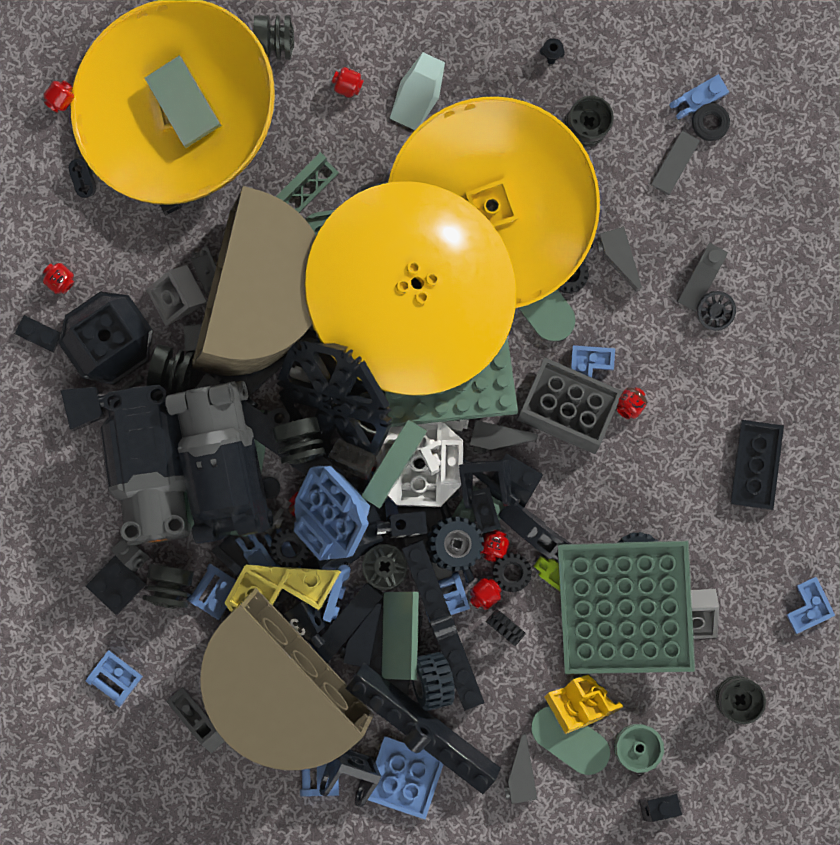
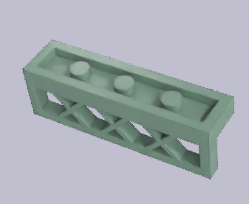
[276,152,339,213]

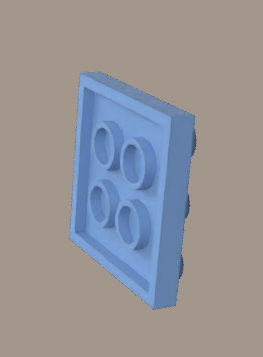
[368,736,444,819]

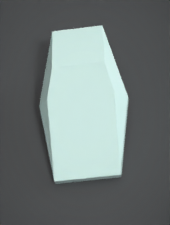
[390,52,445,130]

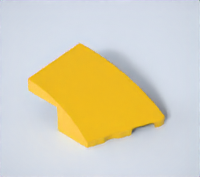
[545,675,623,734]

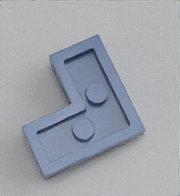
[571,345,615,378]
[786,577,835,634]

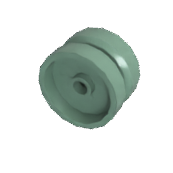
[614,724,664,773]

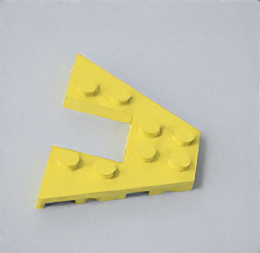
[224,565,341,612]

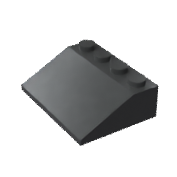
[517,358,623,454]

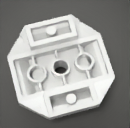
[376,422,463,507]

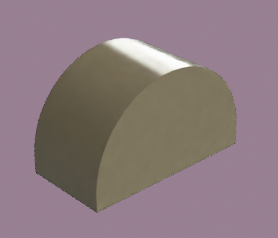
[191,186,316,376]
[200,588,374,770]

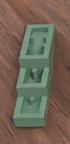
[362,420,427,508]

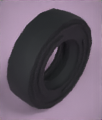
[692,103,730,141]

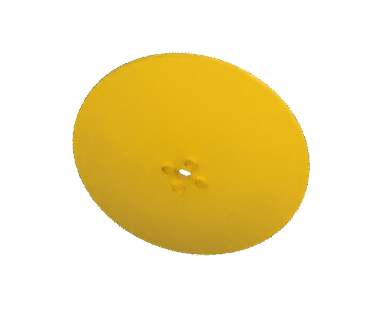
[71,0,275,205]
[388,97,600,309]
[304,182,516,396]

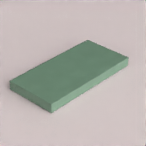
[145,55,222,148]
[382,592,419,680]

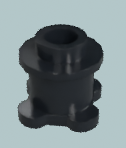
[540,38,565,65]

